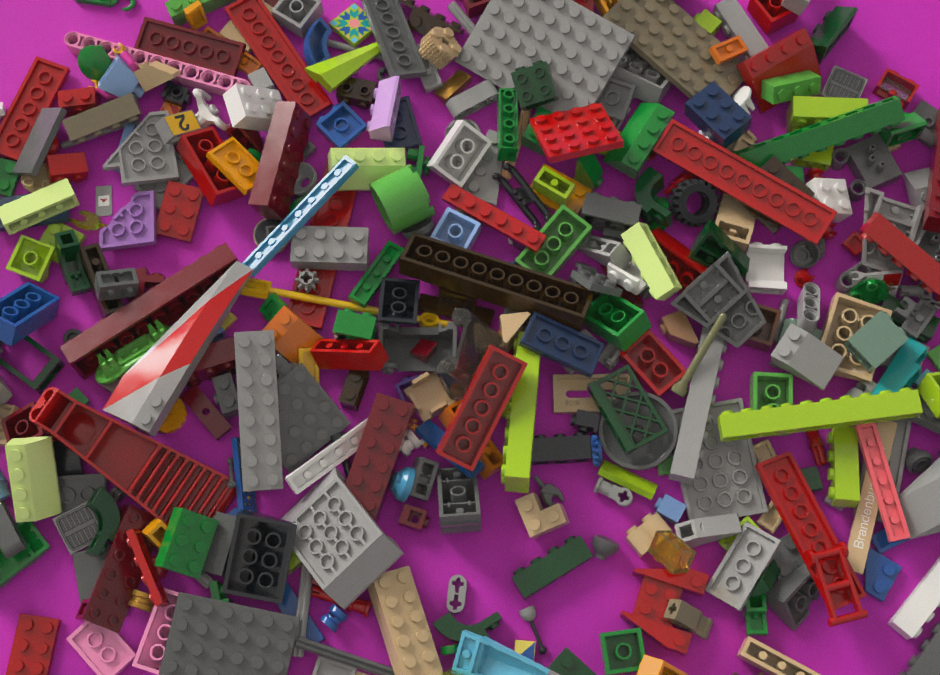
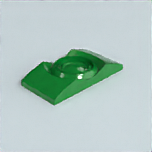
[0,521,51,589]

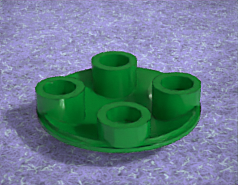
[78,45,112,81]
[849,279,889,305]

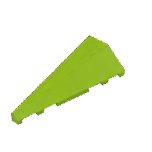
[304,42,381,94]

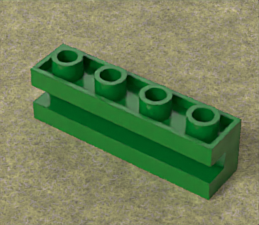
[497,88,518,162]

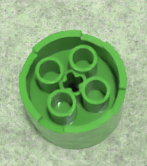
[369,164,435,235]

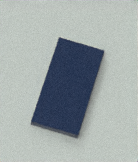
[519,311,605,378]

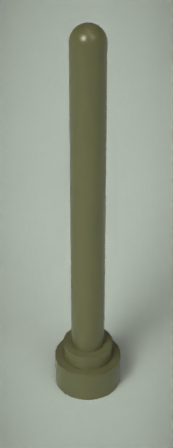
[671,313,727,398]

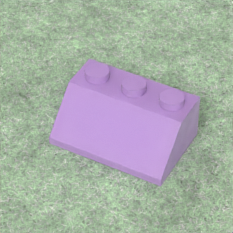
[367,76,402,142]

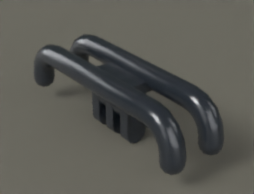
[492,163,552,231]

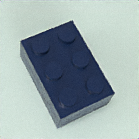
[684,81,752,148]

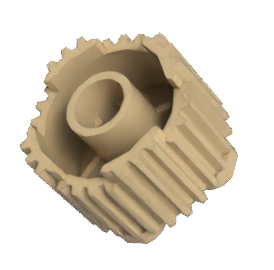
[418,26,462,70]

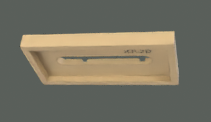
[553,374,631,414]

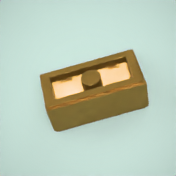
[434,69,472,104]

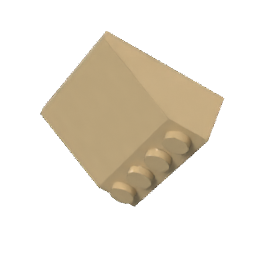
[820,292,893,383]

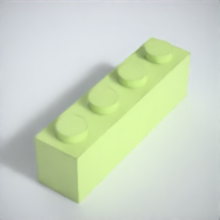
[0,178,80,235]
[621,222,682,301]

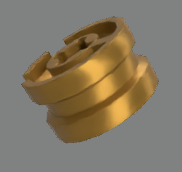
[128,589,154,613]

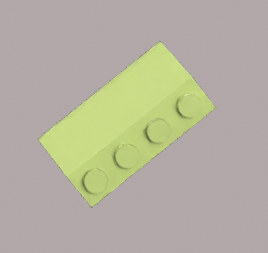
[327,148,406,191]
[5,436,63,522]

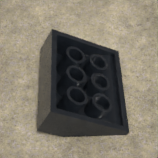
[222,509,297,604]

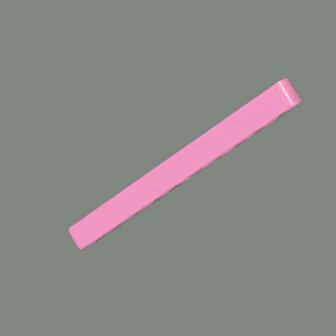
[64,31,251,96]

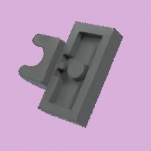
[892,296,938,340]

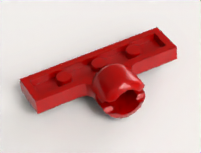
[126,528,170,607]

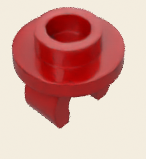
[794,268,815,288]

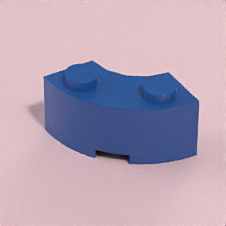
[303,17,332,66]

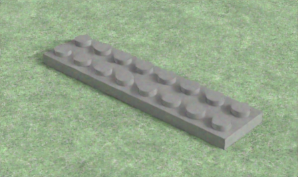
[234,330,283,492]

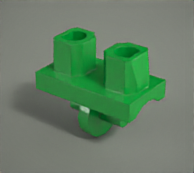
[406,145,431,178]

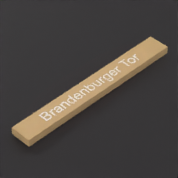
[847,421,898,575]

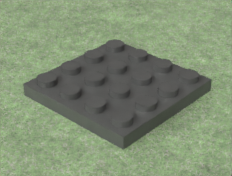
[277,363,351,473]

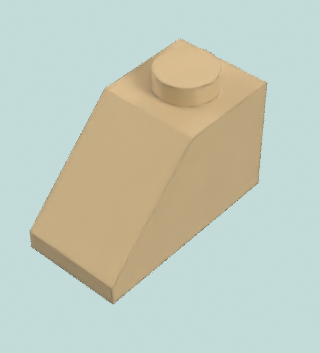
[134,60,181,92]

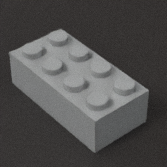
[290,226,370,271]

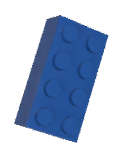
[0,282,60,346]

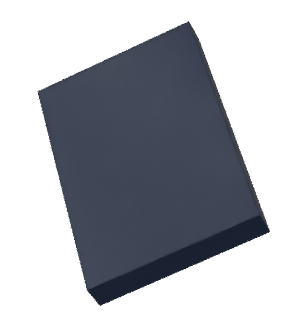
[383,96,422,151]

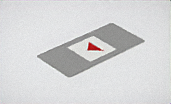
[96,185,112,216]

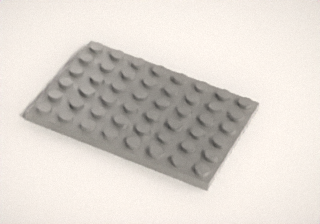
[455,0,635,113]

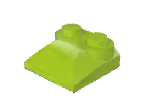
[5,234,56,283]

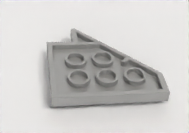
[103,110,179,186]

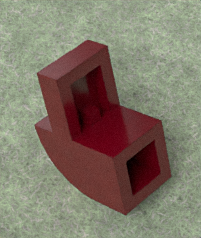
[126,267,166,301]

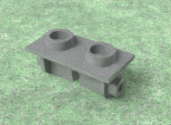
[598,343,622,371]

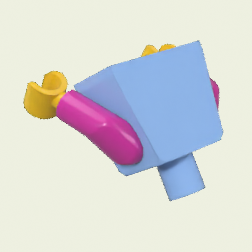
[88,43,144,100]

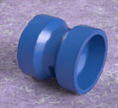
[320,604,348,633]

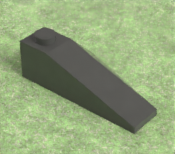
[765,564,820,631]

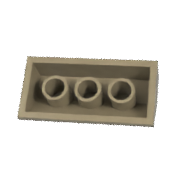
[62,93,143,144]

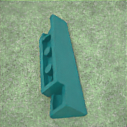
[871,337,927,395]

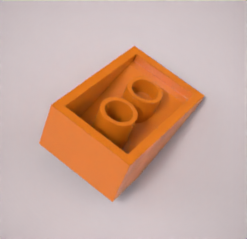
[262,306,324,363]

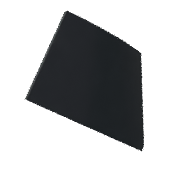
[53,440,85,476]

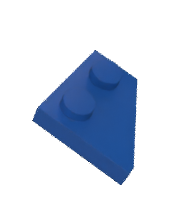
[864,547,902,602]

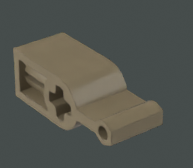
[663,599,714,640]

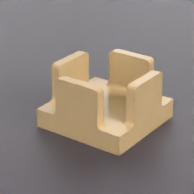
[404,371,456,423]

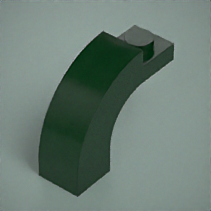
[635,166,673,229]

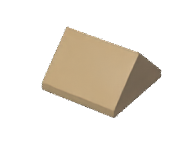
[500,312,531,353]

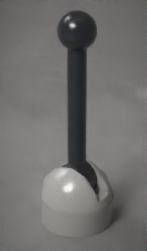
[519,605,547,654]

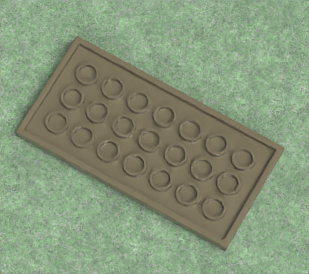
[603,0,744,99]

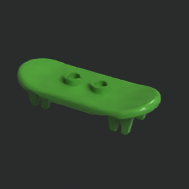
[95,319,172,385]

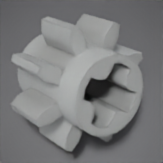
[295,268,320,293]

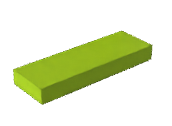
[598,460,658,500]

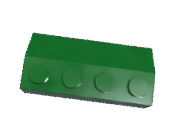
[603,102,675,179]

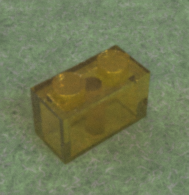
[648,530,696,575]

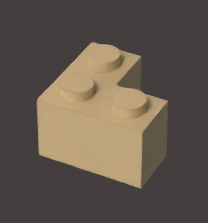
[515,493,570,539]

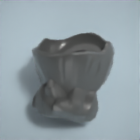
[790,238,826,269]

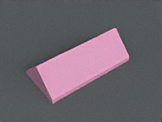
[132,588,179,675]

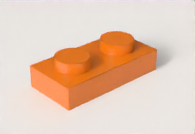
[708,35,749,65]

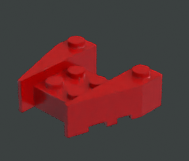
[620,569,709,656]

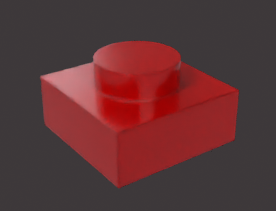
[841,231,863,258]

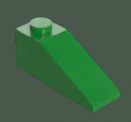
[574,154,604,192]

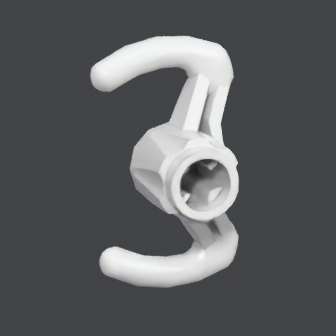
[192,88,230,131]

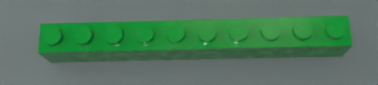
[733,96,906,168]

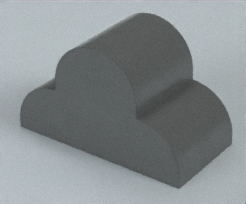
[437,467,481,535]

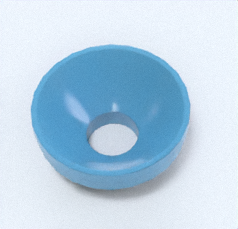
[390,467,416,503]

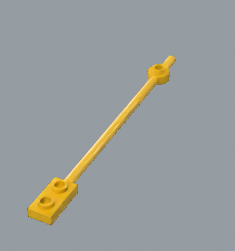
[240,278,458,328]

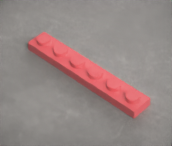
[854,423,911,543]

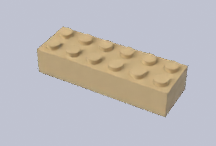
[368,566,444,675]

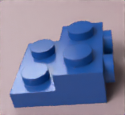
[316,101,367,148]

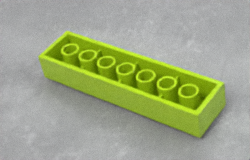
[501,331,541,493]

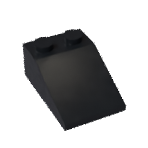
[377,277,420,325]

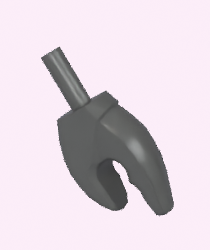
[533,475,565,507]

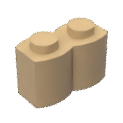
[625,512,672,557]

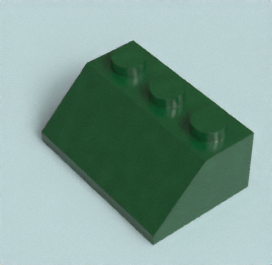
[810,6,858,65]

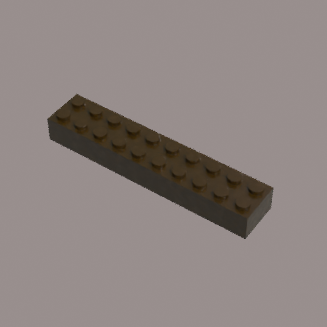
[399,232,595,332]

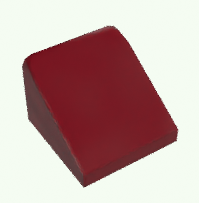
[410,339,437,363]

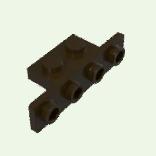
[398,0,465,36]
[418,287,495,326]

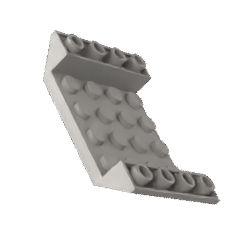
[281,467,404,609]

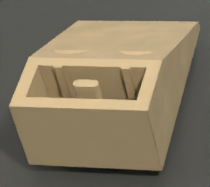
[714,193,756,252]

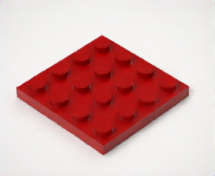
[529,103,624,163]

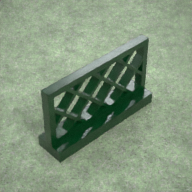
[587,364,668,456]

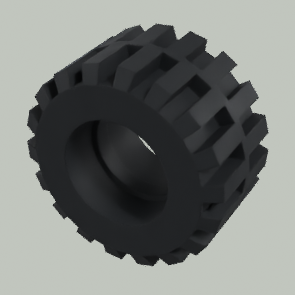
[668,179,720,227]

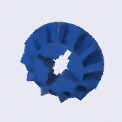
[590,435,603,467]

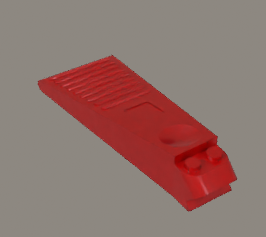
[29,387,237,526]

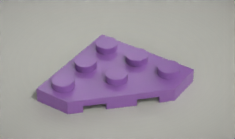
[99,190,157,252]

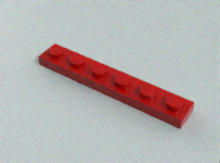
[442,183,547,254]

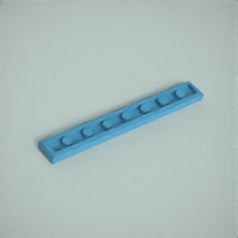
[242,155,359,277]

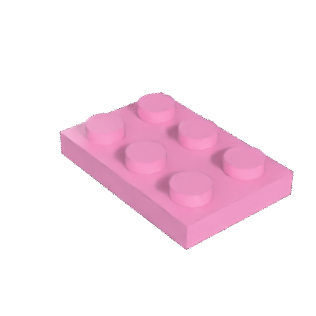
[66,622,136,675]

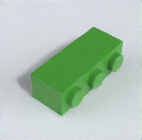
[761,70,821,104]

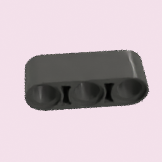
[0,499,27,559]

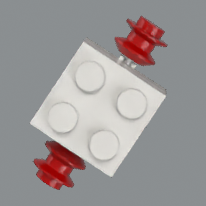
[805,167,853,241]

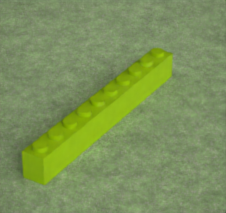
[717,387,923,442]

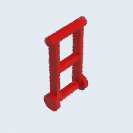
[804,542,868,627]

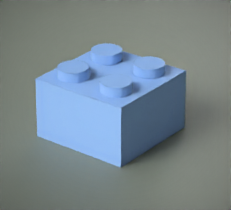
[430,207,481,250]

